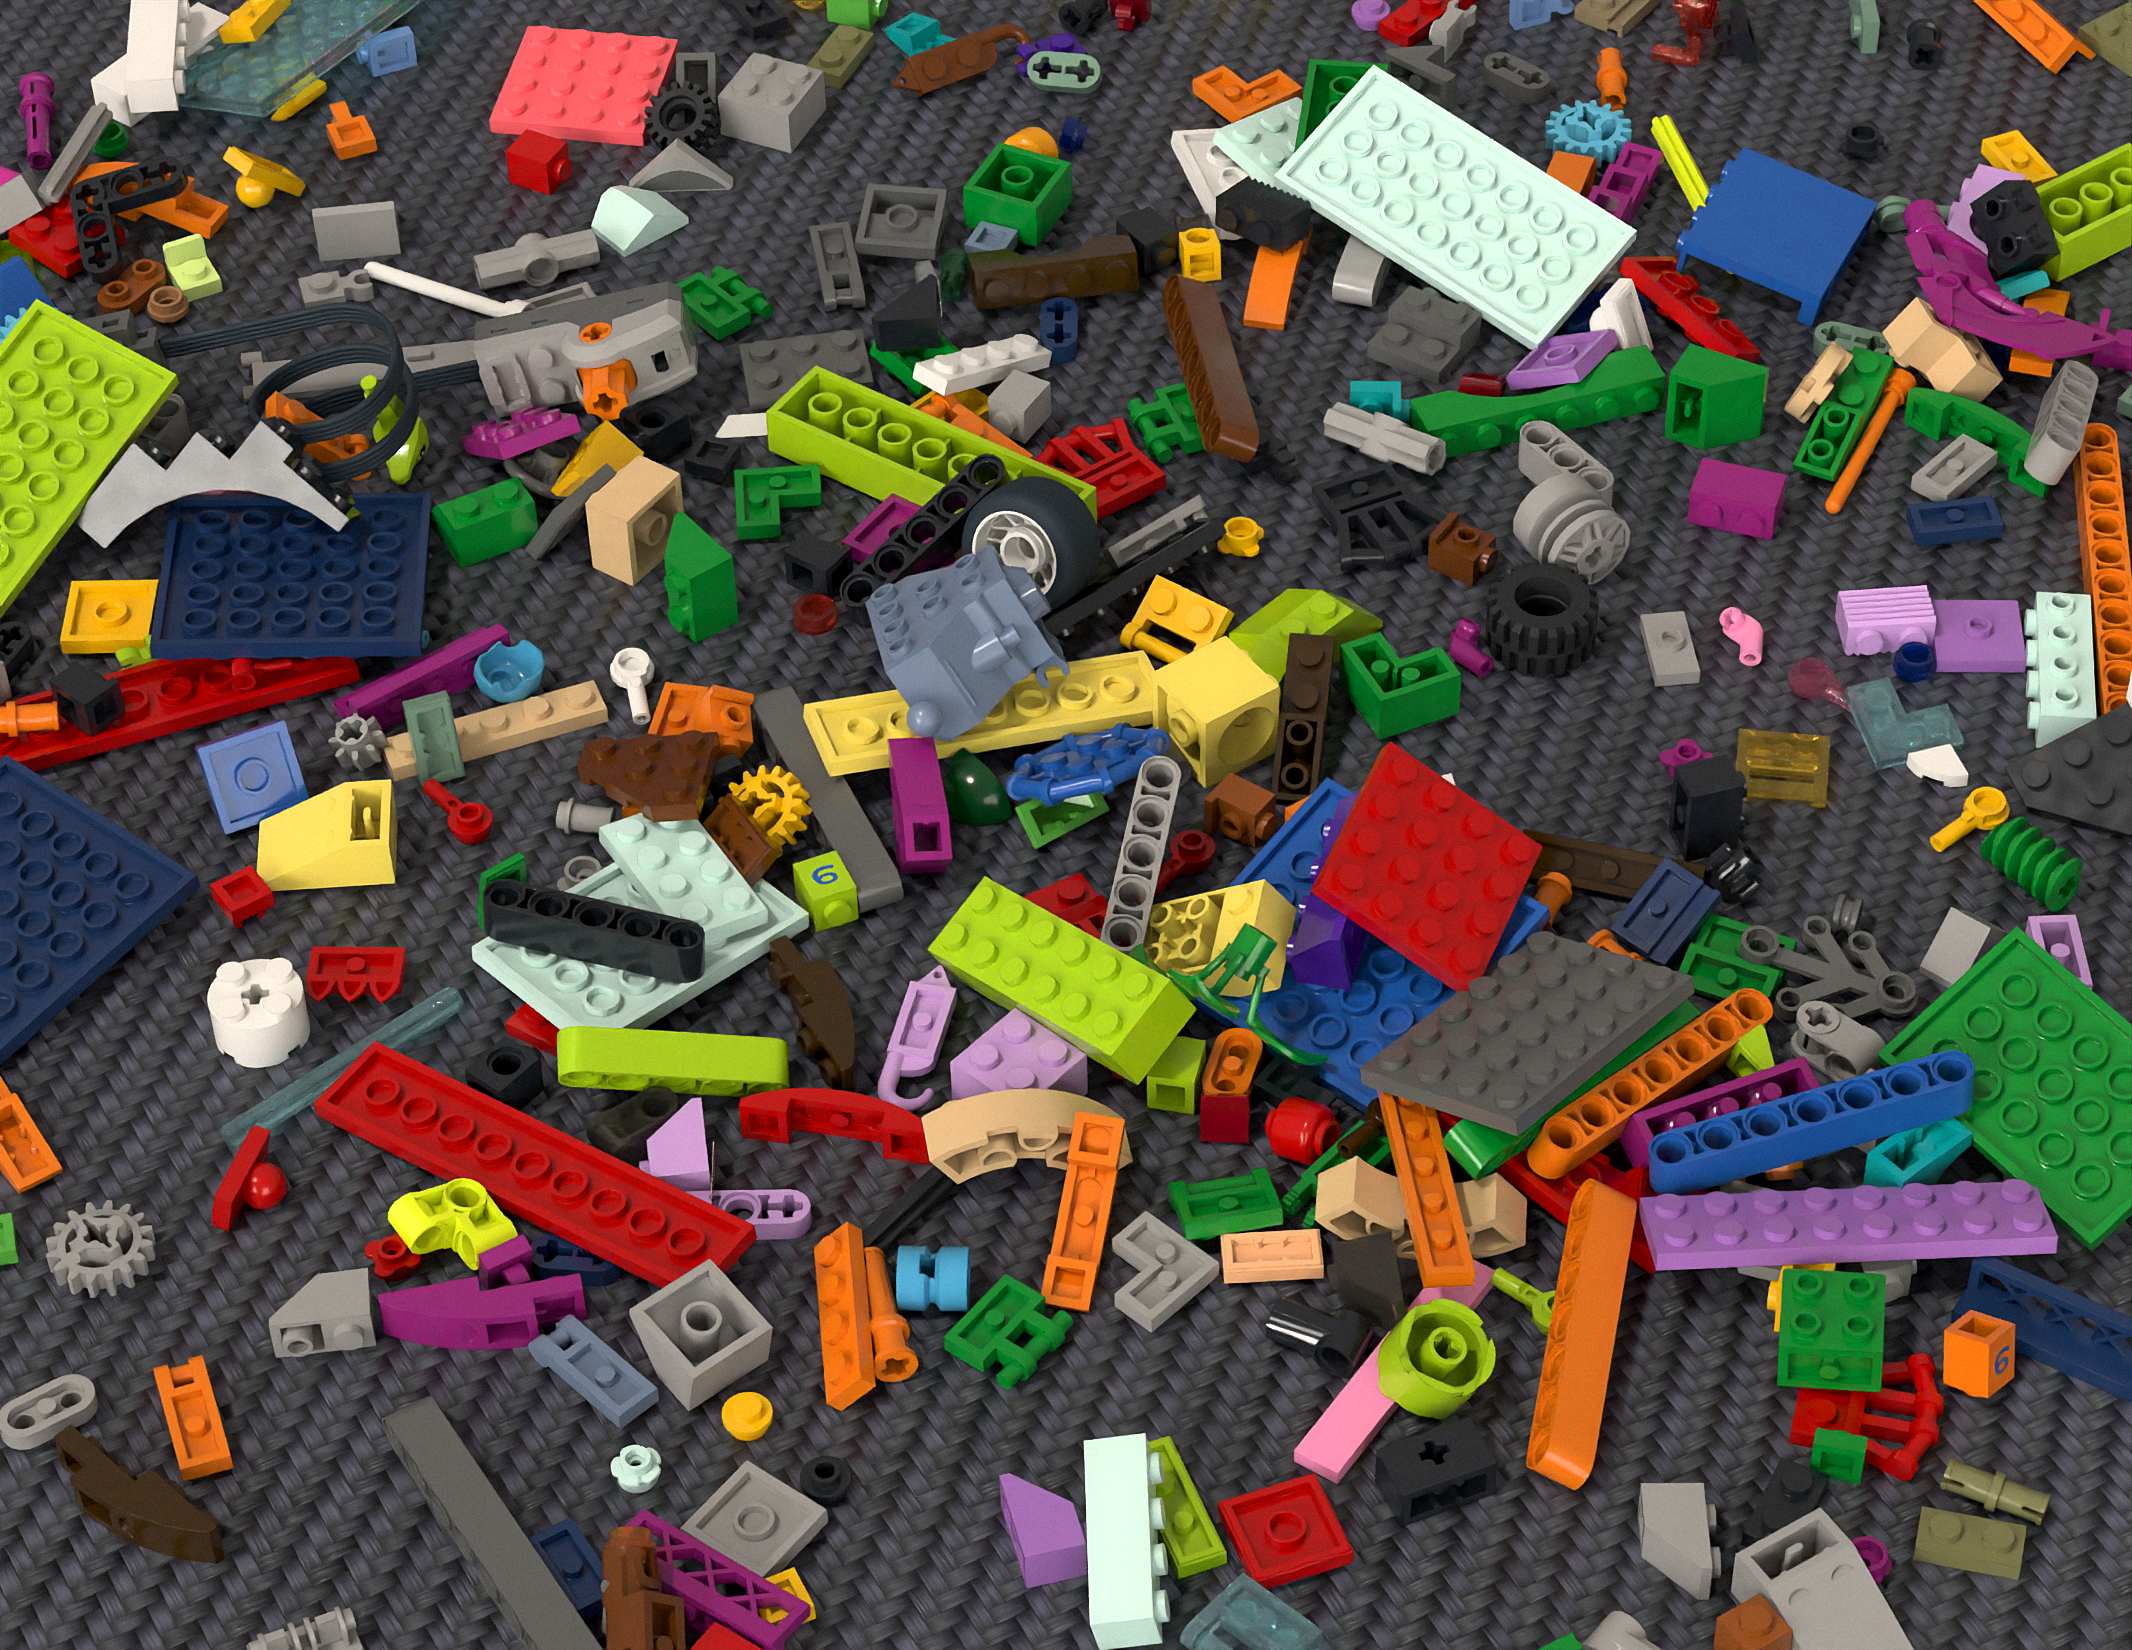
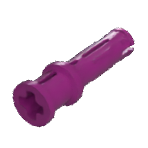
[19,72,56,171]

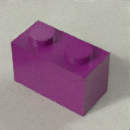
[1687,458,1787,540]

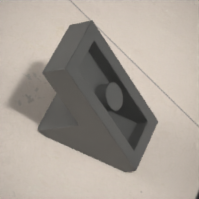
[1384,45,1457,112]

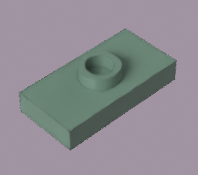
[402,690,466,788]

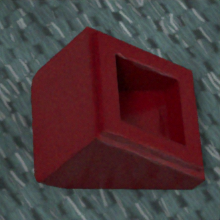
[1458,371,1507,397]
[1200,1093,1250,1143]

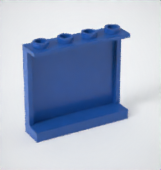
[1675,147,1878,327]

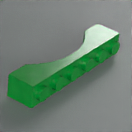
[1409,345,1666,459]

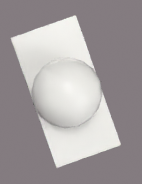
[1589,278,1654,352]

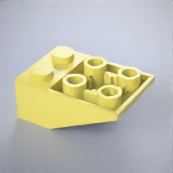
[257,779,398,891]
[1143,879,1297,997]

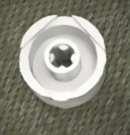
[207,958,310,1068]

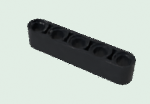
[840,454,1012,627]
[483,879,705,983]

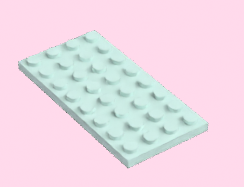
[1274,65,1637,350]

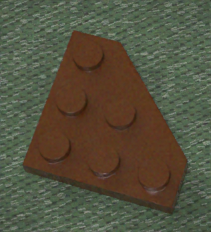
[577,730,721,823]

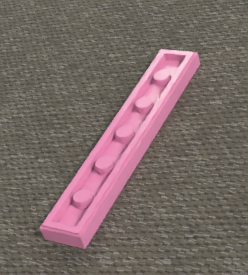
[1294,1259,1496,1484]

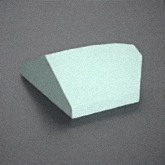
[591,185,689,257]

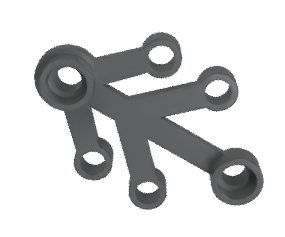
[1738,915,1919,1025]

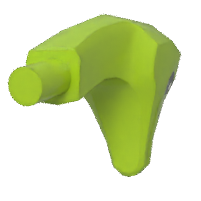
[360,375,429,485]

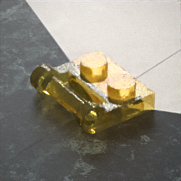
[1736,728,1830,808]

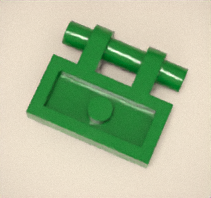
[676,265,774,341]
[1127,382,1204,463]
[944,1274,1073,1390]

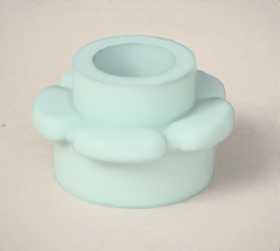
[611,1445,661,1493]

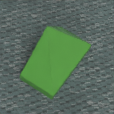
[1015,792,1109,849]

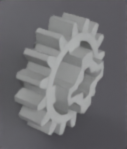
[46,1200,156,1298]

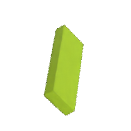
[1149,1435,1227,1579]

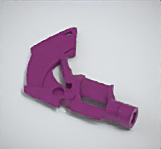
[1903,199,2117,360]

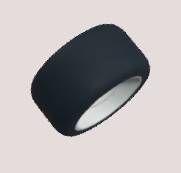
[962,476,1101,610]

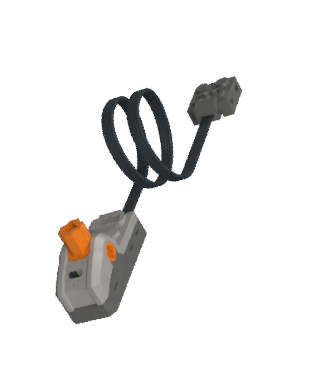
[77,281,698,484]

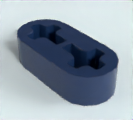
[1040,297,1078,364]
[531,1234,624,1287]

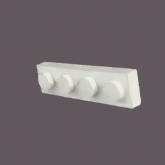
[912,334,1052,396]

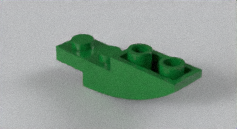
[1793,346,1894,481]

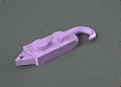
[878,965,957,1112]

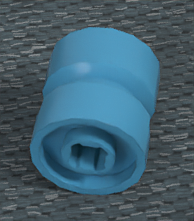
[896,1245,971,1312]

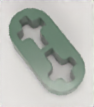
[1027,51,1102,94]
[1813,321,1891,357]

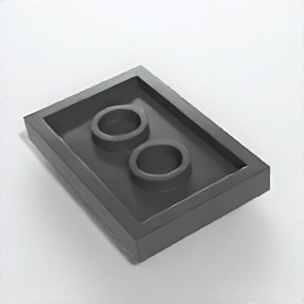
[739,329,874,410]

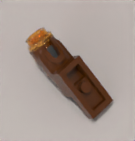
[600,1526,685,1650]

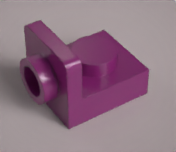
[2090,308,2132,371]

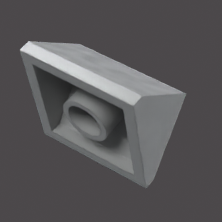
[312,201,401,262]

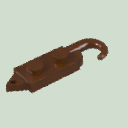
[890,23,1032,97]

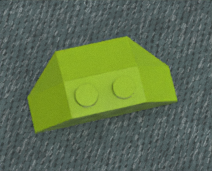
[1229,589,1383,705]

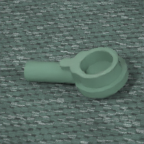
[1873,195,1951,232]

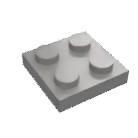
[680,1460,828,1578]

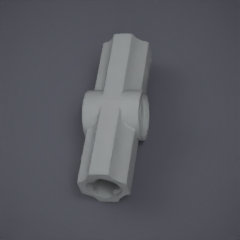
[473,229,601,291]
[1323,402,1447,476]

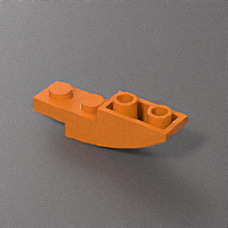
[65,162,229,240]

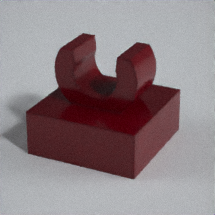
[1109,0,1152,32]

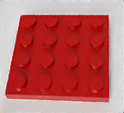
[1310,741,1543,992]

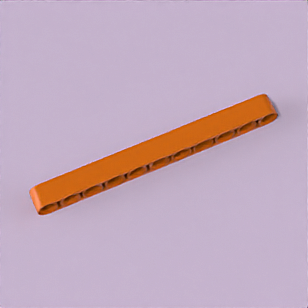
[2073,423,2132,718]

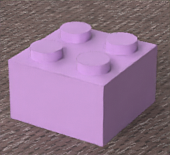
[950,1008,1088,1100]

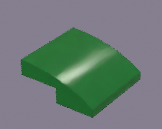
[1678,913,1797,1003]

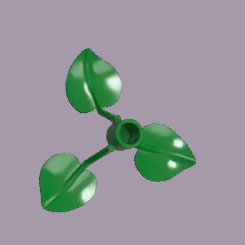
[1128,922,1330,1066]

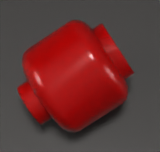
[1265,1096,1341,1166]

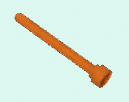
[1825,368,1917,514]

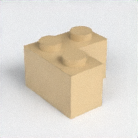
[1882,297,2003,403]

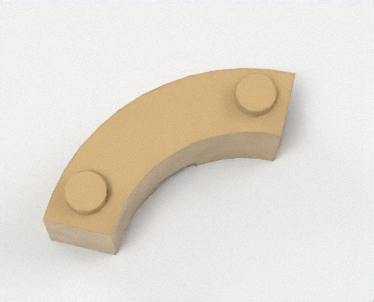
[922,1088,1133,1184]
[1315,1156,1527,1260]

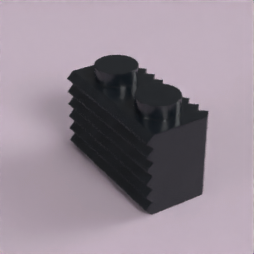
[1215,176,1311,254]

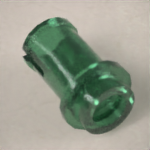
[937,249,969,301]

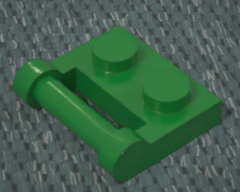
[1168,1167,1283,1240]

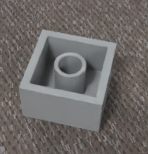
[718,52,826,153]

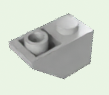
[269,1268,376,1358]
[1637,1483,1721,1600]

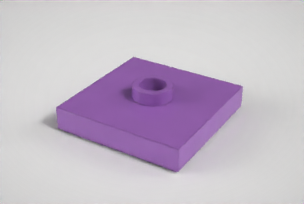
[1506,329,1619,390]
[1931,600,2026,673]

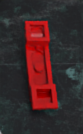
[739,1088,931,1165]

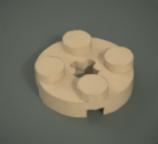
[1784,341,1853,424]

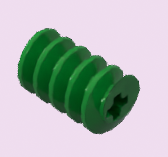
[1980,816,2084,912]

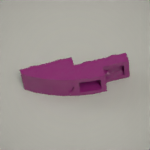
[378,1273,587,1350]

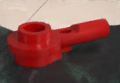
[422,779,493,844]
[1154,830,1215,897]

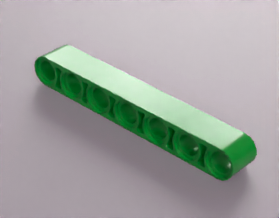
[1441,998,1703,1181]

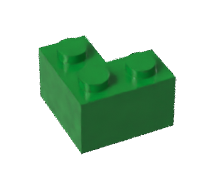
[1339,632,1461,740]

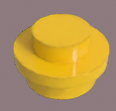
[722,1392,773,1441]

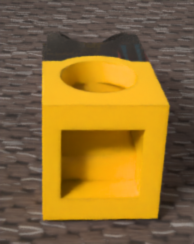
[1174,213,1221,282]

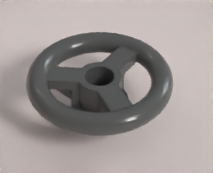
[503,442,570,500]

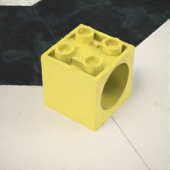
[1152,636,1281,788]

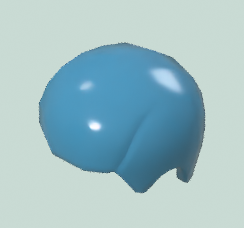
[473,639,546,704]

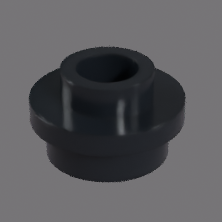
[800,1456,852,1506]

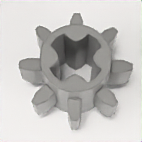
[328,713,389,771]

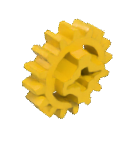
[718,765,812,857]

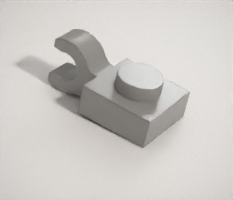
[1429,0,1477,63]

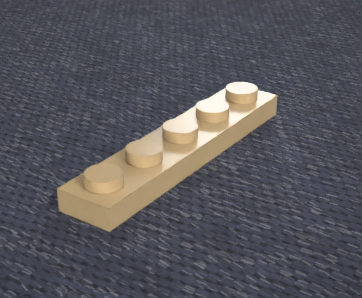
[381,680,609,782]

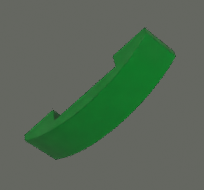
[1904,387,2050,499]

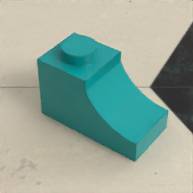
[1863,1117,1973,1189]

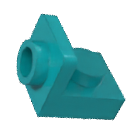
[1350,381,1409,424]

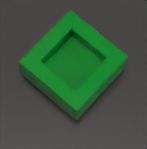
[1810,1428,1868,1485]

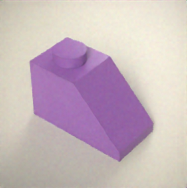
[999,1473,1087,1589]

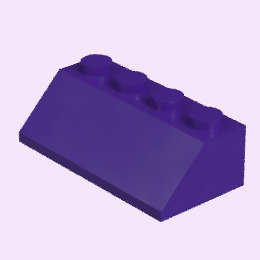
[1286,790,1369,992]

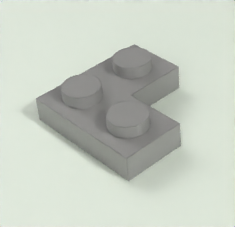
[1112,1211,1219,1333]

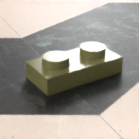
[806,24,875,89]
[1913,1506,2027,1580]

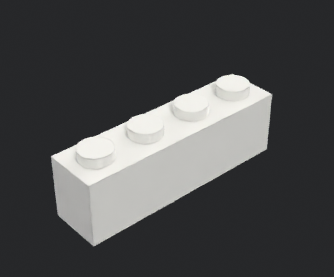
[125,0,190,113]
[91,2,237,127]

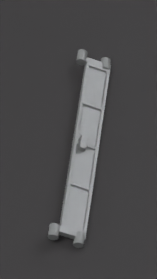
[241,340,476,403]

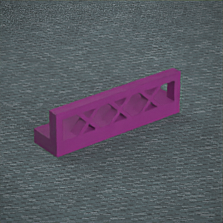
[333,623,511,731]
[604,1508,810,1650]

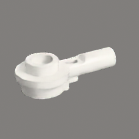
[610,648,654,725]

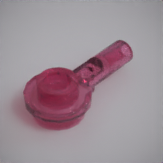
[1787,657,1872,719]

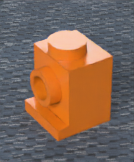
[693,684,754,759]

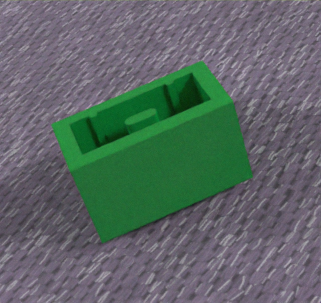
[1664,343,1769,450]

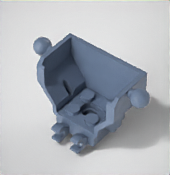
[865,545,1070,742]

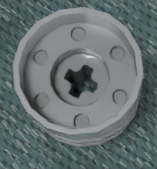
[1513,473,1630,585]

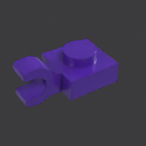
[1016,32,1088,77]

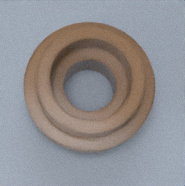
[147,286,189,323]

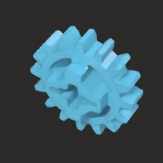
[1545,100,1632,168]

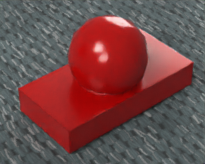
[212,1125,288,1231]

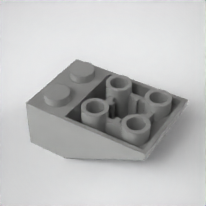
[1731,1507,1914,1650]

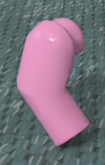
[1719,607,1764,666]

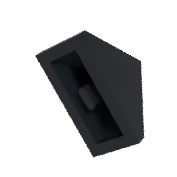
[871,274,941,352]

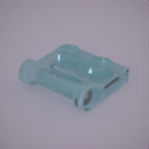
[1180,1572,1323,1650]

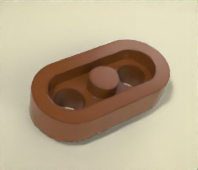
[97,259,168,316]

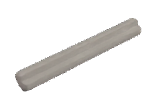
[37,102,113,206]

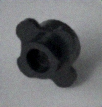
[1840,123,1884,160]

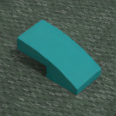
[885,12,956,56]

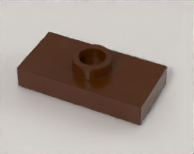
[702,793,782,887]

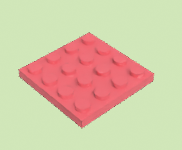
[489,26,679,147]

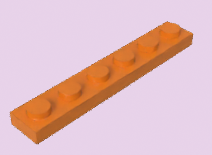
[1377,1090,1476,1288]

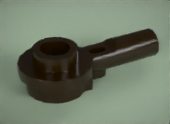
[1337,1097,1388,1159]

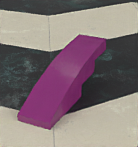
[1587,141,1664,225]

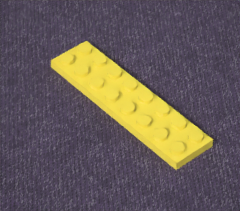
[803,650,1155,777]

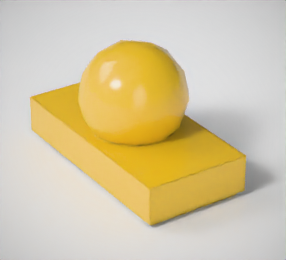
[223,146,306,208]

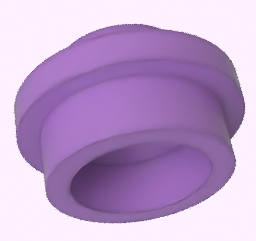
[1352,0,1390,31]

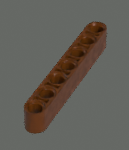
[1162,274,1260,463]

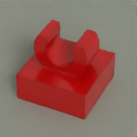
[210,865,275,929]

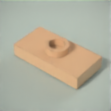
[1220,1229,1324,1284]

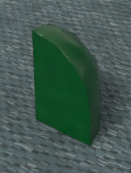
[943,748,1013,826]

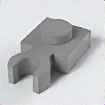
[298,269,374,308]

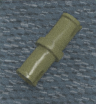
[1940,1457,2051,1526]

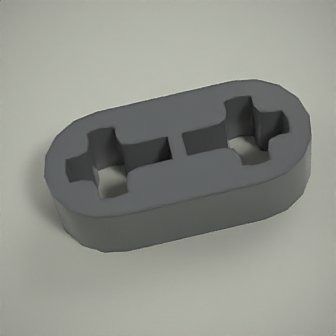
[1483,52,1550,105]

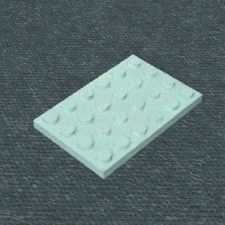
[472,862,809,1030]

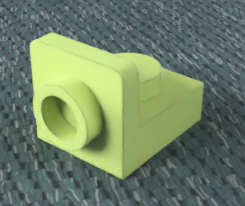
[163,233,223,302]

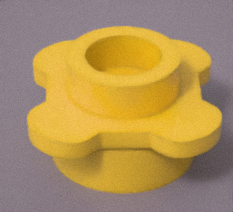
[1217,517,1264,557]

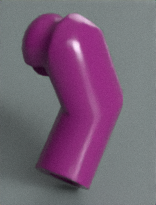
[1449,618,1494,678]

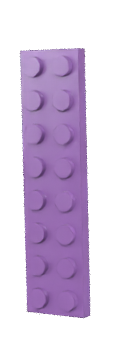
[1639,1179,2058,1271]

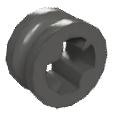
[1831,893,1864,938]

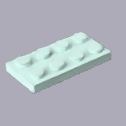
[599,813,768,945]

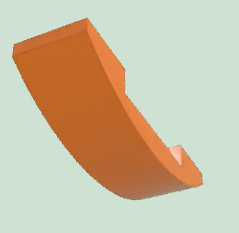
[1243,222,1313,331]
[1041,1111,1125,1313]

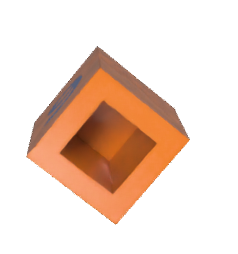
[1943,1310,2015,1399]

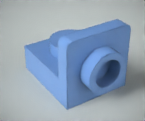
[354,24,418,77]

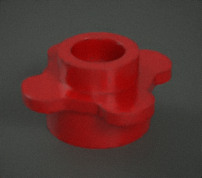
[365,1232,422,1282]

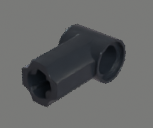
[1266,1297,1375,1377]

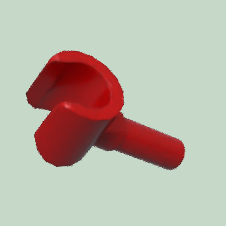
[231,657,292,692]

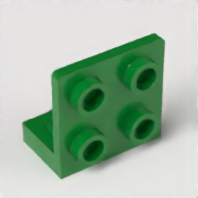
[1777,1268,1886,1392]

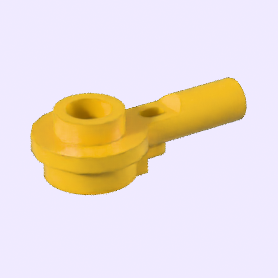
[1930,787,2010,852]

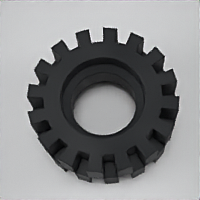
[644,81,721,154]

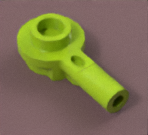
[1491,1267,1556,1336]

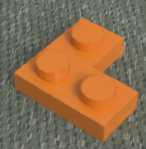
[1192,65,1303,123]

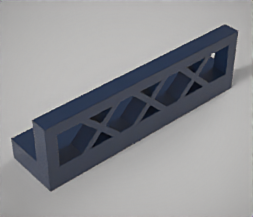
[1951,1256,2132,1403]

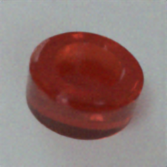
[792,594,837,635]

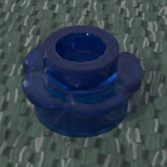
[1058,115,1088,154]
[1893,642,1937,682]

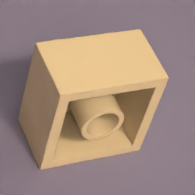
[585,455,684,587]

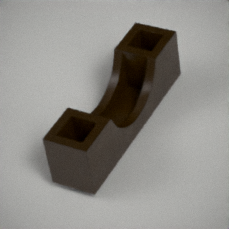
[967,233,1139,310]

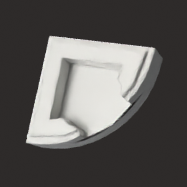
[1907,744,1969,787]

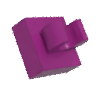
[479,1234,533,1290]

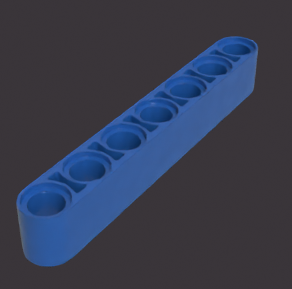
[1648,1050,1975,1196]

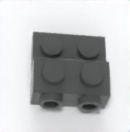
[854,183,949,260]
[1367,286,1482,385]

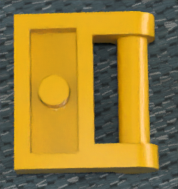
[1119,575,1234,664]

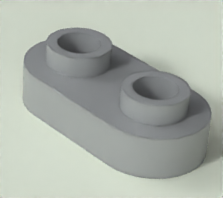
[0,1374,98,1450]

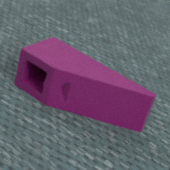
[887,737,952,874]

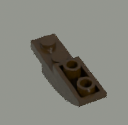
[1271,633,1335,803]
[767,935,857,1093]
[54,1424,224,1564]

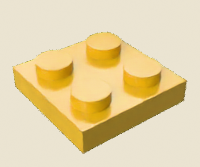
[60,579,159,654]

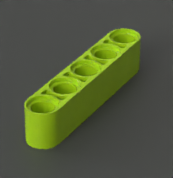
[557,1026,790,1097]

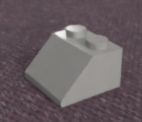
[629,1259,773,1411]

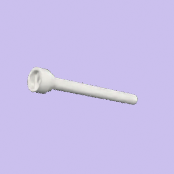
[364,262,536,318]

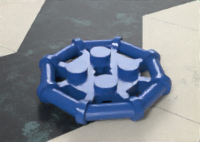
[1005,722,1170,806]

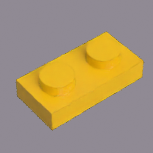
[218,0,292,44]
[1981,130,2058,188]

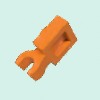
[326,101,377,161]

